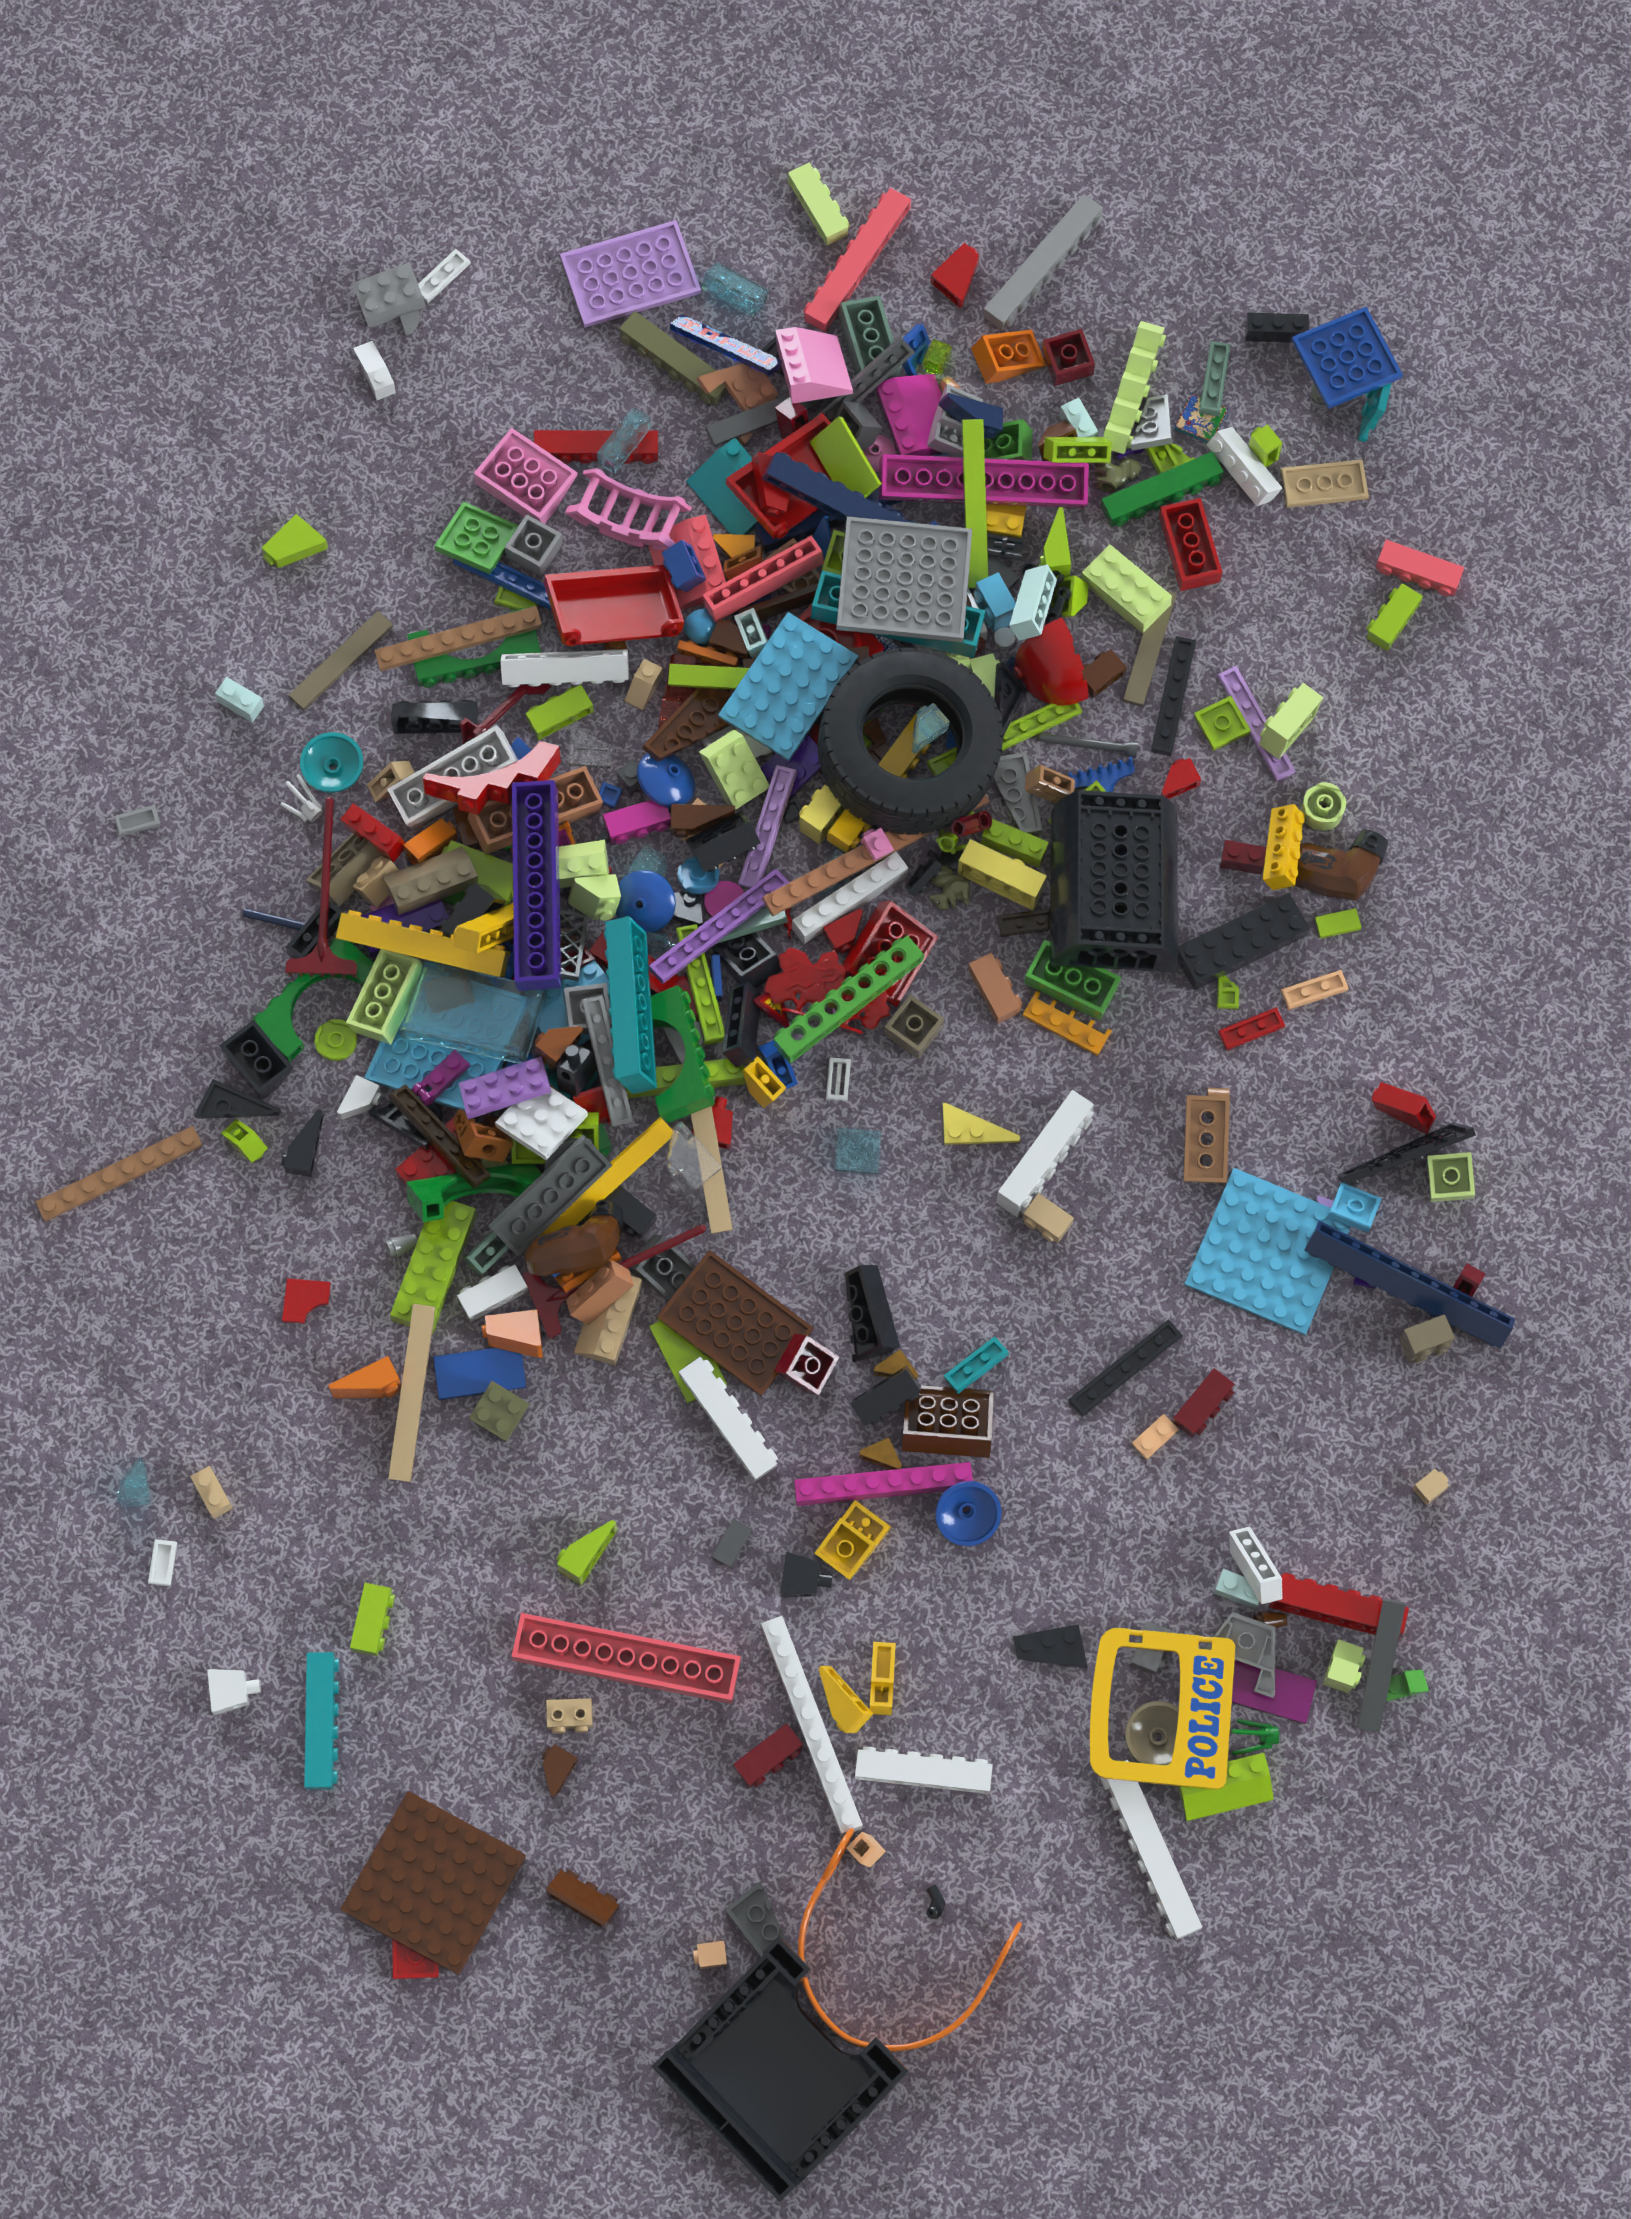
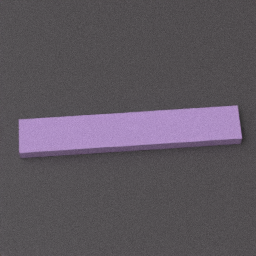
[1217,666,1296,781]
[738,765,798,888]

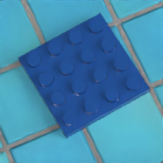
[1291,306,1403,409]

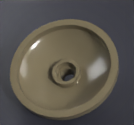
[1125,1701,1179,1765]

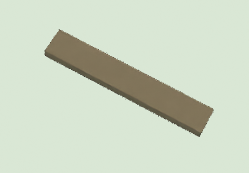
[1123,591,1177,707]
[289,611,393,710]

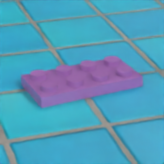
[459,1056,551,1119]

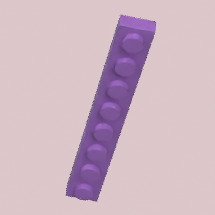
[648,869,790,984]

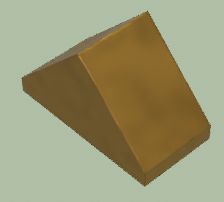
[874,1349,918,1379]
[859,1438,902,1470]

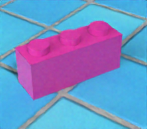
[603,800,671,844]

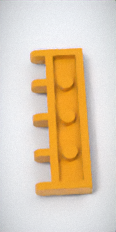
[1022,991,1112,1056]

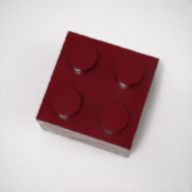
[1042,329,1095,386]
[774,1333,839,1395]

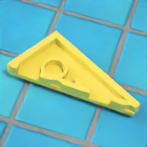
[943,1103,1020,1145]

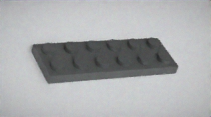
[488,1135,612,1256]

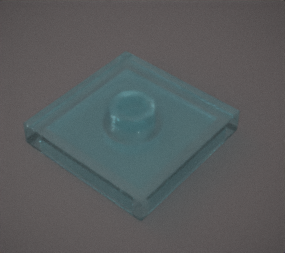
[835,1128,882,1175]

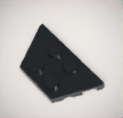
[368,1097,443,1151]

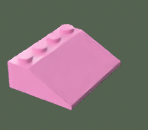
[776,327,853,404]
[474,428,578,524]

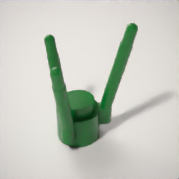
[1231,1719,1279,1755]

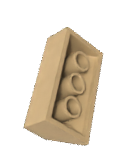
[574,1276,642,1366]

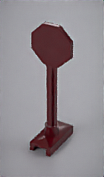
[460,683,553,744]

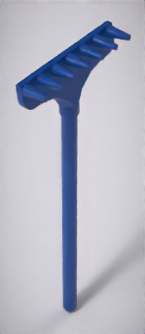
[1067,757,1135,856]

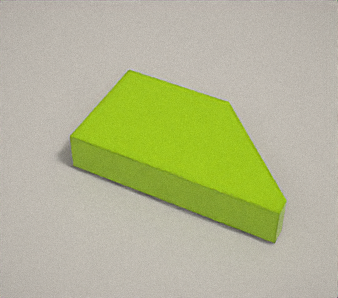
[1217,976,1239,1010]

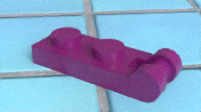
[411,1049,471,1106]

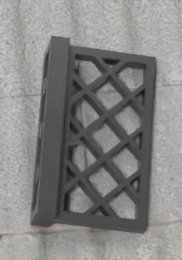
[560,910,588,981]

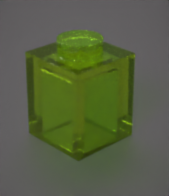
[923,339,952,375]

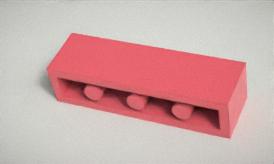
[1376,540,1465,596]

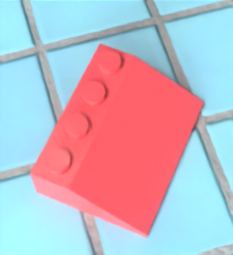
[648,514,726,610]

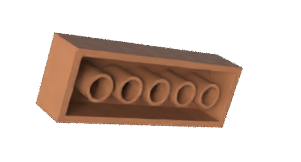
[467,766,603,855]

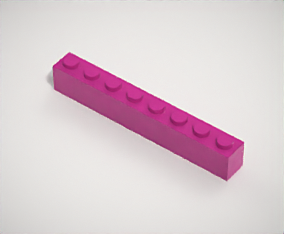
[794,1462,973,1506]

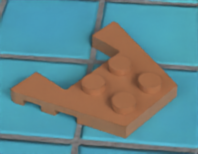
[696,360,778,445]

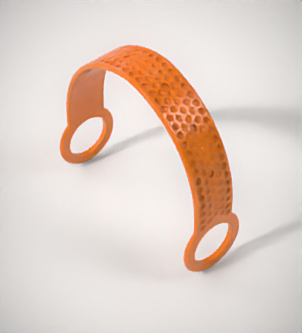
[798,1828,1022,2052]

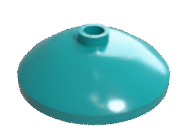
[300,732,364,793]

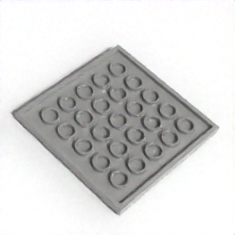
[836,516,972,642]

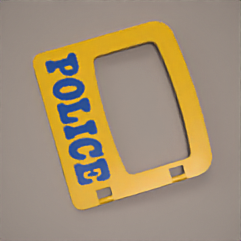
[1090,1628,1235,1790]

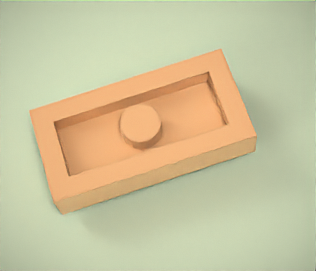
[1132,1414,1179,1460]

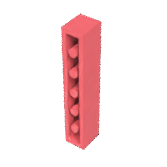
[703,535,824,623]

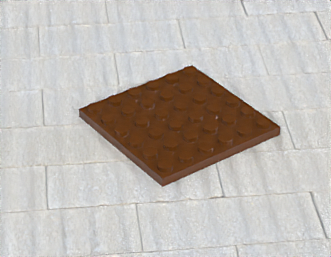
[340,1791,526,1976]

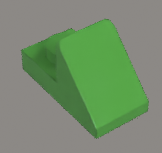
[1386,1670,1429,1702]

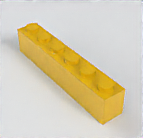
[453,903,514,953]

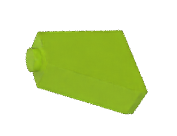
[261,514,328,568]

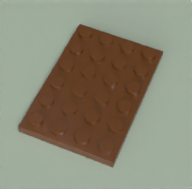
[656,1250,814,1397]

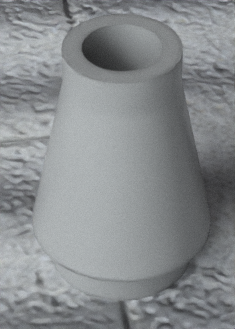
[385,1234,418,1258]

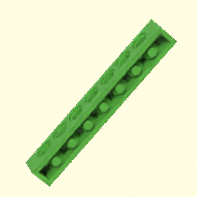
[774,935,924,1064]

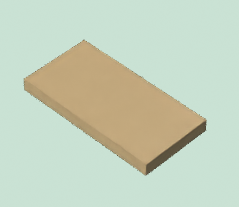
[1280,459,1369,508]

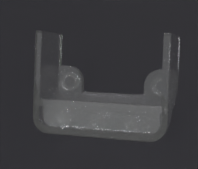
[666,1121,722,1212]

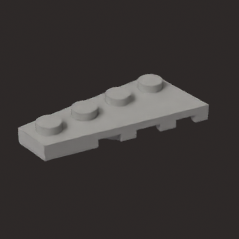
[993,752,1042,835]

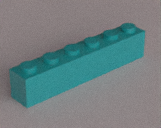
[304,1652,340,1790]

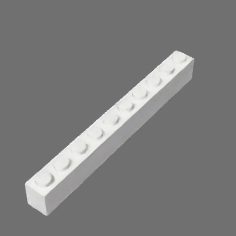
[761,1616,863,1837]

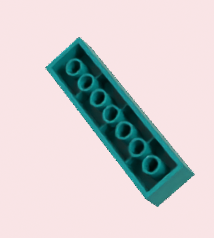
[811,570,986,658]
[604,916,657,1094]

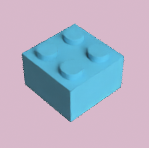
[974,572,1016,633]

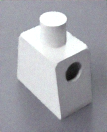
[207,1669,261,1715]

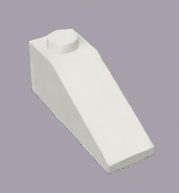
[353,341,396,400]

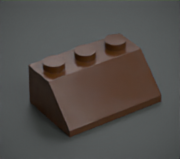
[546,1869,620,1931]

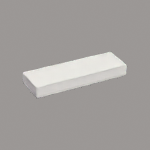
[418,249,471,303]

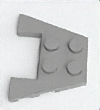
[1204,1612,1275,1698]

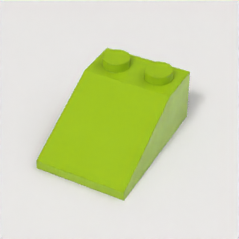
[1038,507,1071,578]
[556,1520,618,1586]

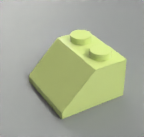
[568,874,621,921]

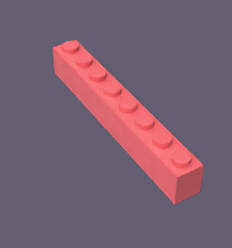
[803,188,911,333]

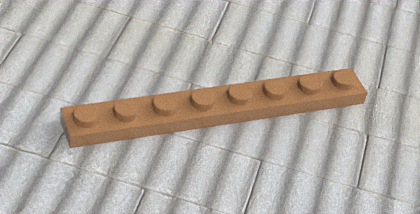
[374,606,542,672]
[35,1126,203,1222]

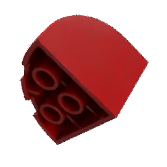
[1013,617,1088,705]

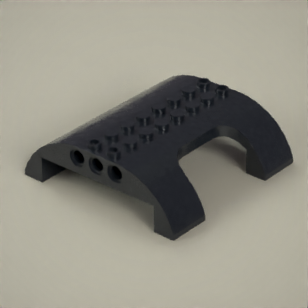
[651,1936,909,2202]

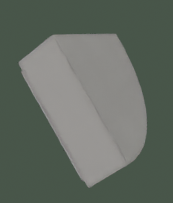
[399,310,420,336]

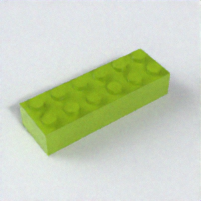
[390,1201,477,1335]

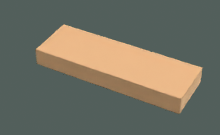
[1281,970,1349,1010]

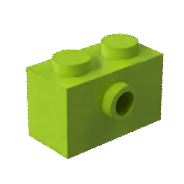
[1248,424,1282,467]

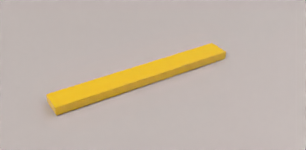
[539,1117,676,1237]

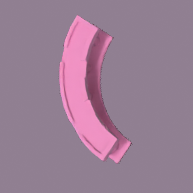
[565,468,692,551]

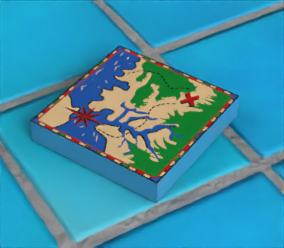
[1174,393,1229,443]

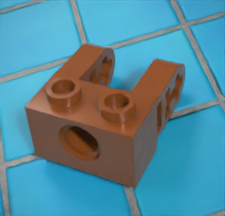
[454,1109,514,1163]

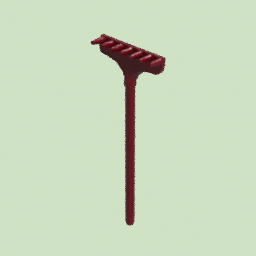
[285,797,357,978]
[522,1225,706,1339]

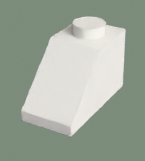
[337,1075,382,1120]

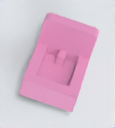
[860,828,894,861]

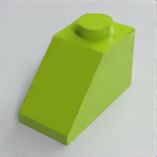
[221,1119,268,1163]

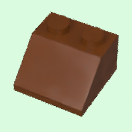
[534,1026,583,1071]

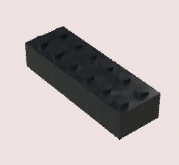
[1178,893,1310,990]

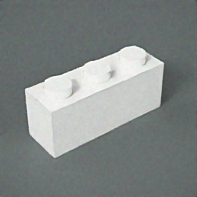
[457,1265,528,1322]

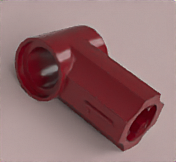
[951,811,992,838]

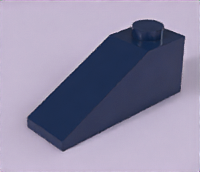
[938,393,1003,439]

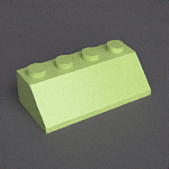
[559,840,609,888]

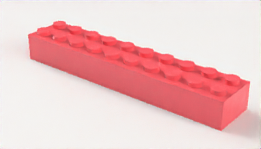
[512,1613,741,1704]

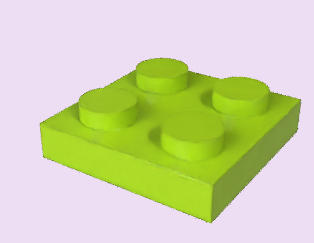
[1194,696,1251,751]

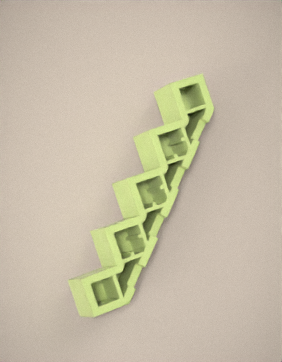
[1103,321,1166,454]

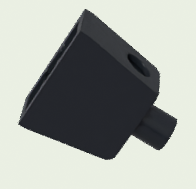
[557,1044,598,1097]
[780,1552,833,1598]

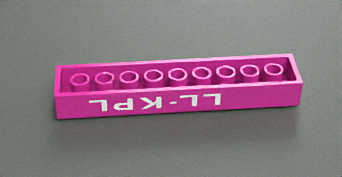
[879,454,1089,508]

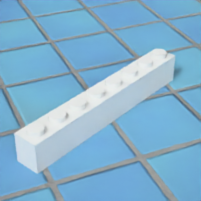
[1100,1760,1202,1940]

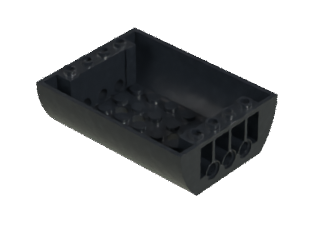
[1050,790,1179,973]

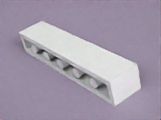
[501,649,629,687]
[791,852,909,945]
[679,1357,778,1482]
[855,1747,993,1794]

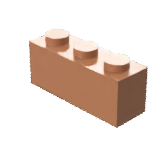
[968,953,1022,1024]
[566,1260,634,1325]

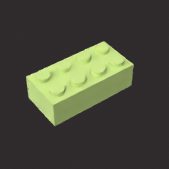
[1082,544,1172,634]
[346,949,427,1045]

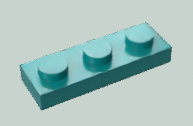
[943,1336,1009,1394]

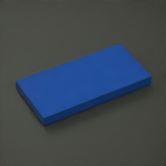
[433,1348,526,1400]

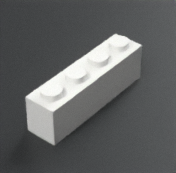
[1207,427,1282,506]
[1229,1527,1283,1604]

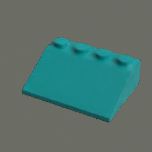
[686,438,758,535]

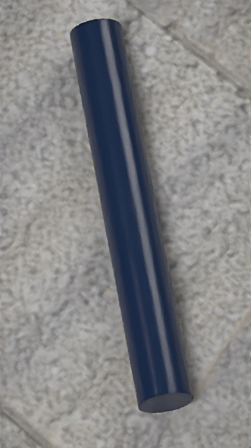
[243,908,305,930]

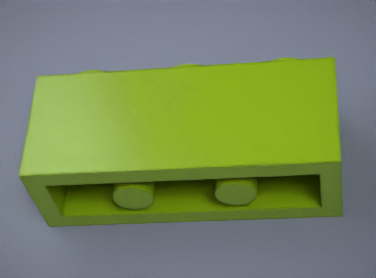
[1043,437,1112,463]
[1366,583,1423,651]
[526,685,594,741]
[981,819,1049,868]
[350,1583,395,1656]

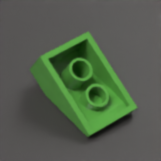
[984,419,1033,461]

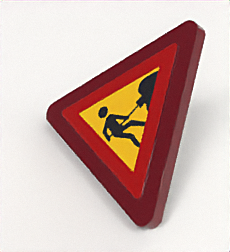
[753,992,789,1028]

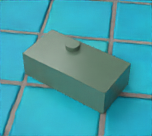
[837,296,902,381]

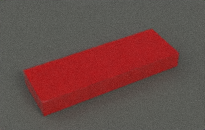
[1218,1007,1285,1051]

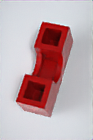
[340,803,405,863]

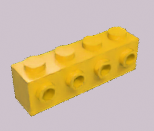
[1262,804,1305,890]

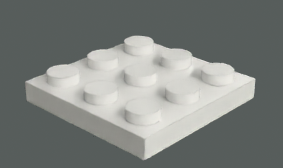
[495,1087,588,1161]

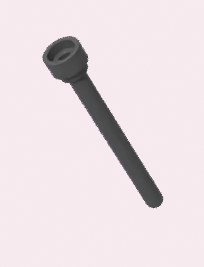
[1037,733,1138,758]

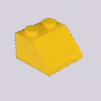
[986,504,1027,538]

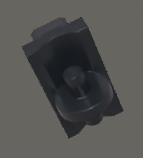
[987,533,1024,560]

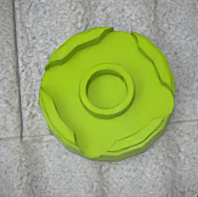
[314,1019,357,1061]

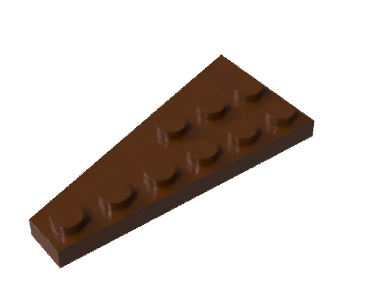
[642,665,735,762]

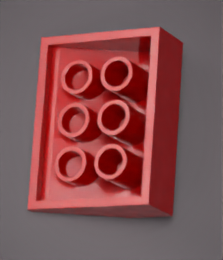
[842,900,939,1007]

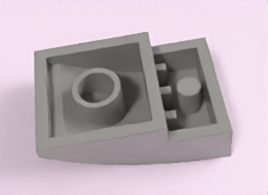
[927,384,983,458]

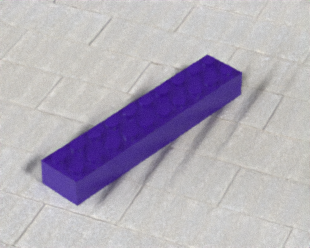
[512,780,561,991]

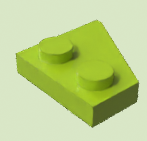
[1145,444,1195,474]

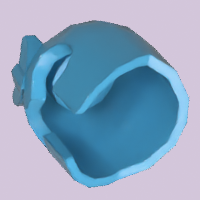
[683,608,717,646]

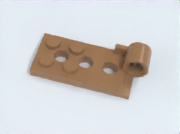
[1183,1087,1230,1184]

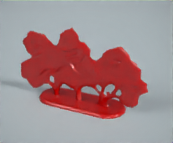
[764,948,890,1035]

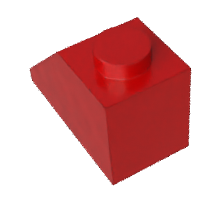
[1161,758,1201,799]
[823,908,863,954]

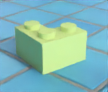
[1323,1639,1365,1693]

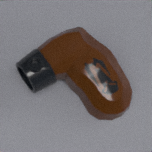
[1295,829,1389,901]
[525,1200,624,1276]

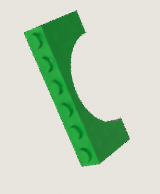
[407,607,541,688]
[252,938,374,1063]
[651,985,715,1123]
[406,1164,542,1222]

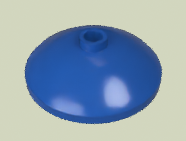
[637,754,695,808]
[616,870,676,934]
[935,1481,1002,1546]

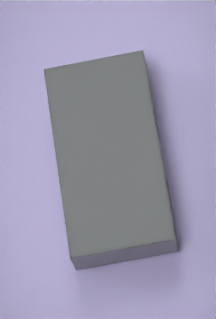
[114,805,161,837]

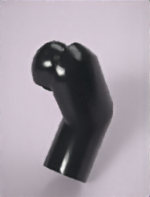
[926,1884,945,1919]

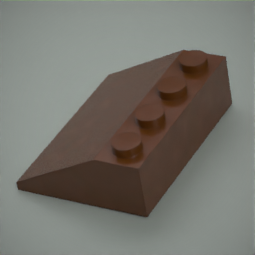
[902,1385,994,1458]

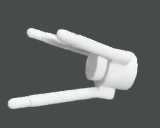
[280,775,323,823]

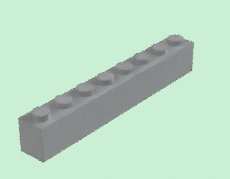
[983,194,1103,331]

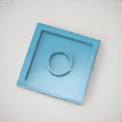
[1328,1182,1382,1233]

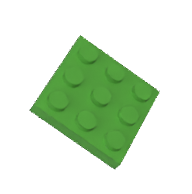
[435,501,519,574]

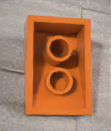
[971,329,1046,384]
[328,1356,402,1398]

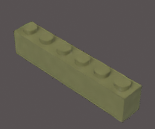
[619,311,728,407]

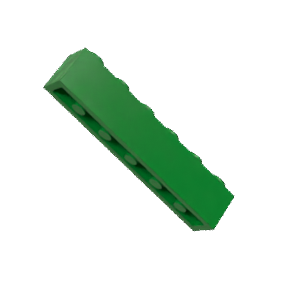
[1100,451,1224,527]

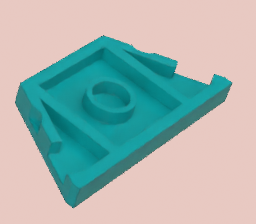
[1358,383,1392,442]

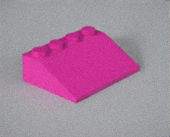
[876,374,942,456]

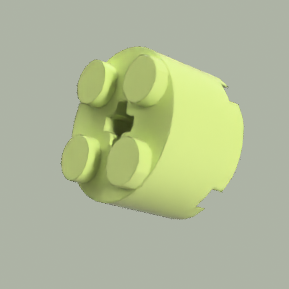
[1301,782,1346,831]

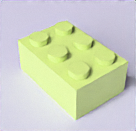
[1259,683,1323,759]
[699,730,770,810]

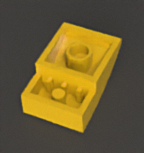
[814,1500,892,1580]

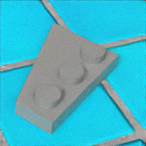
[1130,394,1173,451]

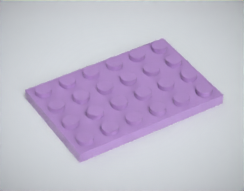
[560,220,701,328]

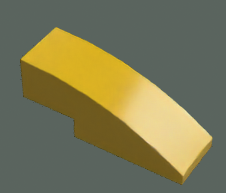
[869,1642,896,1715]

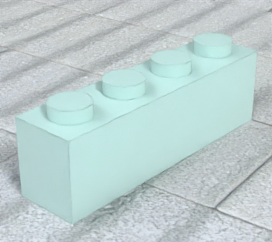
[1009,564,1057,641]

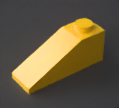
[819,1666,873,1733]

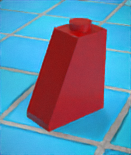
[930,243,979,308]
[752,452,790,517]
[1371,1082,1436,1134]

